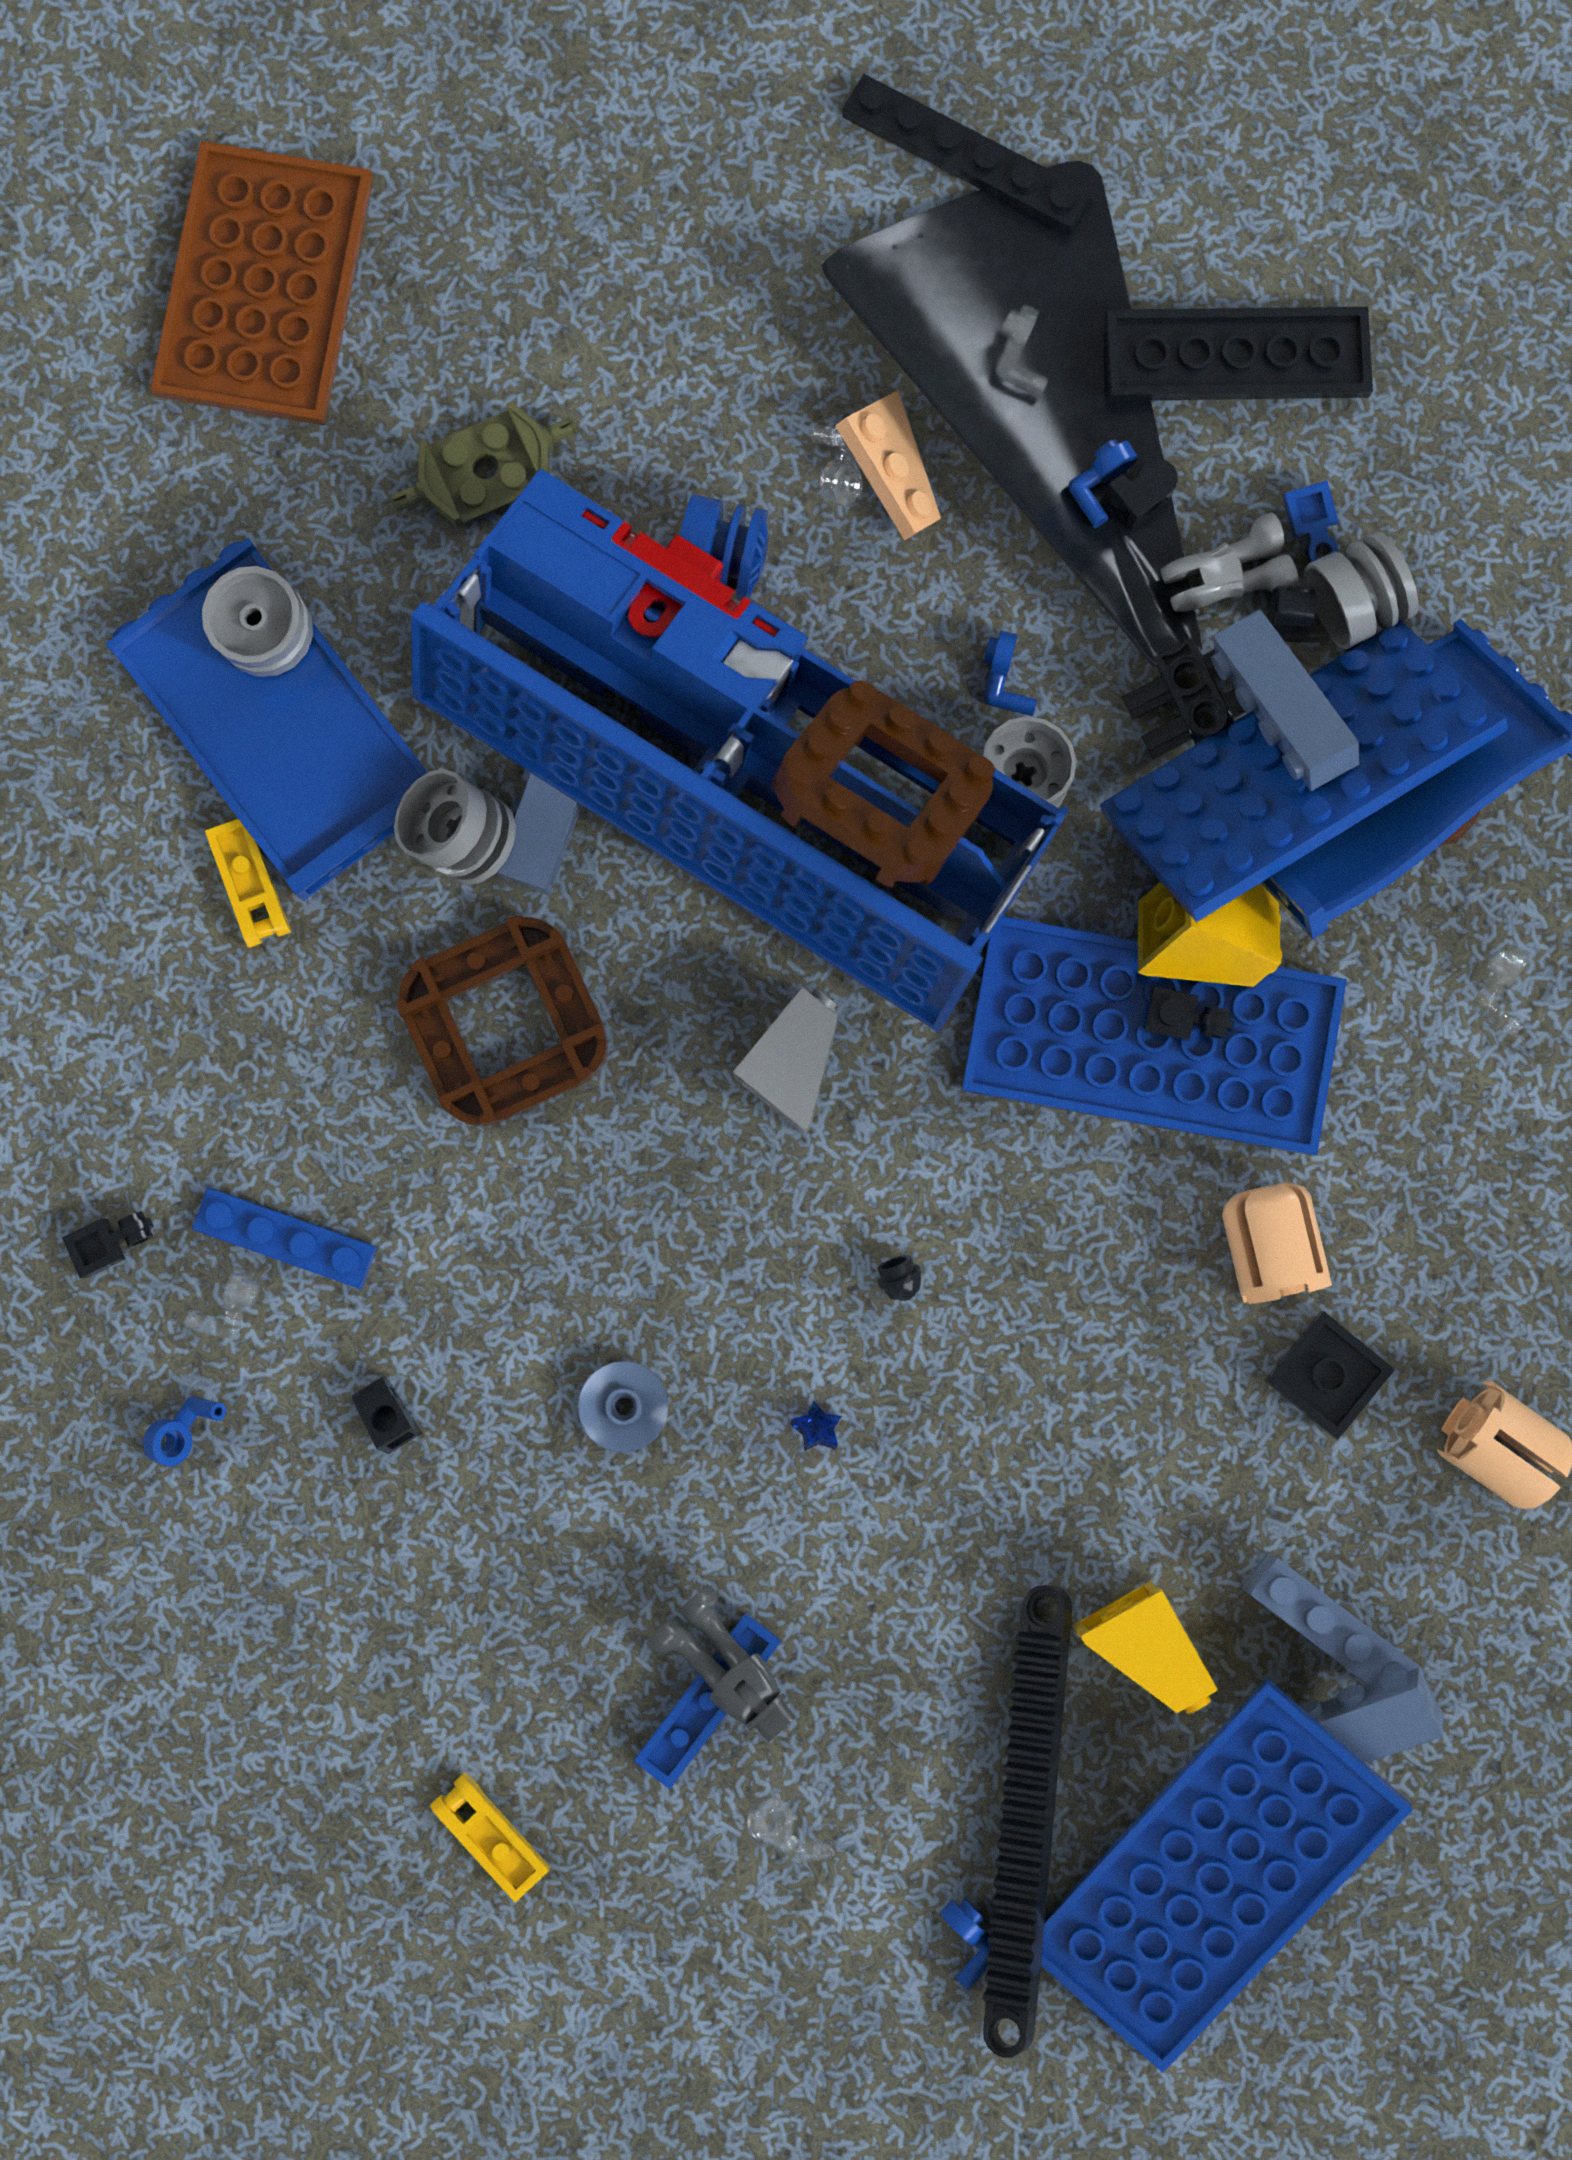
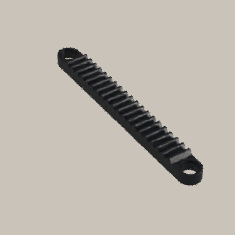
[983,1585,1072,2058]

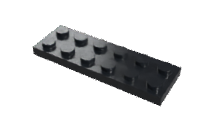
[1105,307,1373,401]

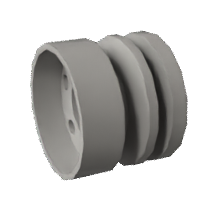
[1304,531,1419,649]
[981,716,1077,808]
[394,769,516,885]

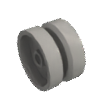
[202,566,313,677]

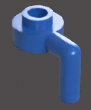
[1068,439,1138,528]
[983,630,1037,716]
[143,1396,226,1466]
[940,1899,991,1990]

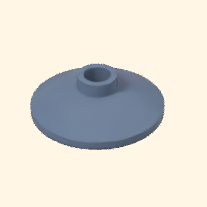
[578,1361,669,1453]

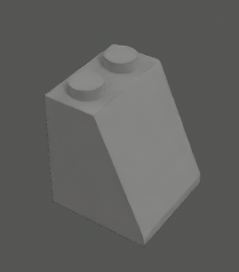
[733,987,838,1135]

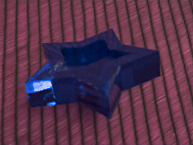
[789,1401,842,1451]

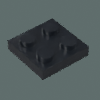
[1264,1311,1395,1440]

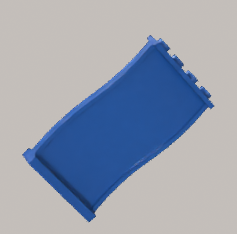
[105,538,428,901]
[1261,618,1572,939]

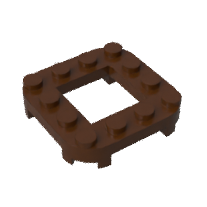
[771,680,995,887]
[396,915,608,1126]

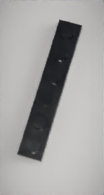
[842,73,1092,235]

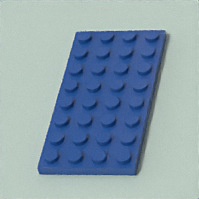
[1100,620,1508,922]
[961,916,1347,1156]
[1041,1678,1413,2073]

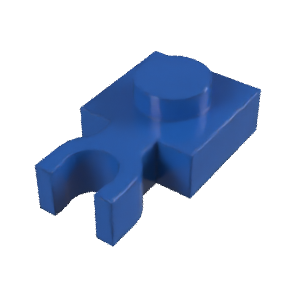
[1282,480,1339,564]

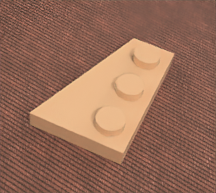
[835,390,941,541]

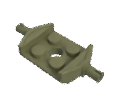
[391,401,578,527]

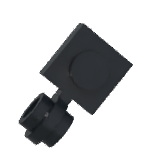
[1143,987,1235,1041]
[62,1211,154,1278]

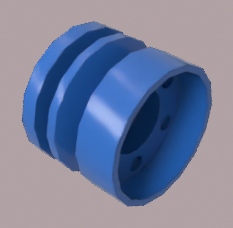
[680,494,769,600]

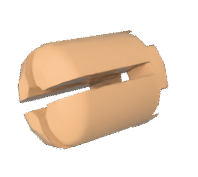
[1222,1182,1332,1304]
[1437,1381,1572,1509]

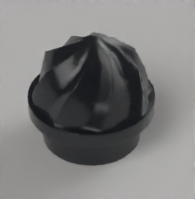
[877,1255,922,1301]

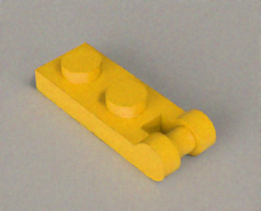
[205,819,291,948]
[430,1772,551,1903]

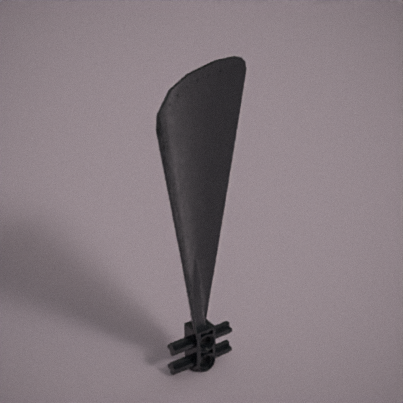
[821,161,1246,760]

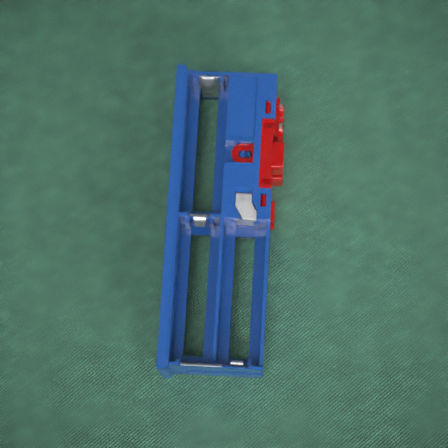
[411,469,1069,1033]

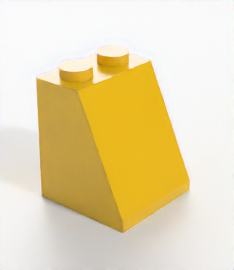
[1138,882,1282,987]
[1072,1581,1218,1714]

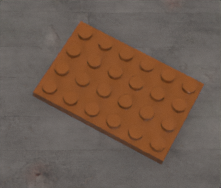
[150,141,374,426]

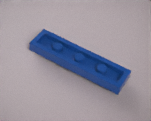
[192,1187,378,1289]
[634,1612,782,1789]

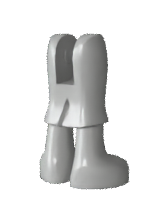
[1160,512,1299,612]

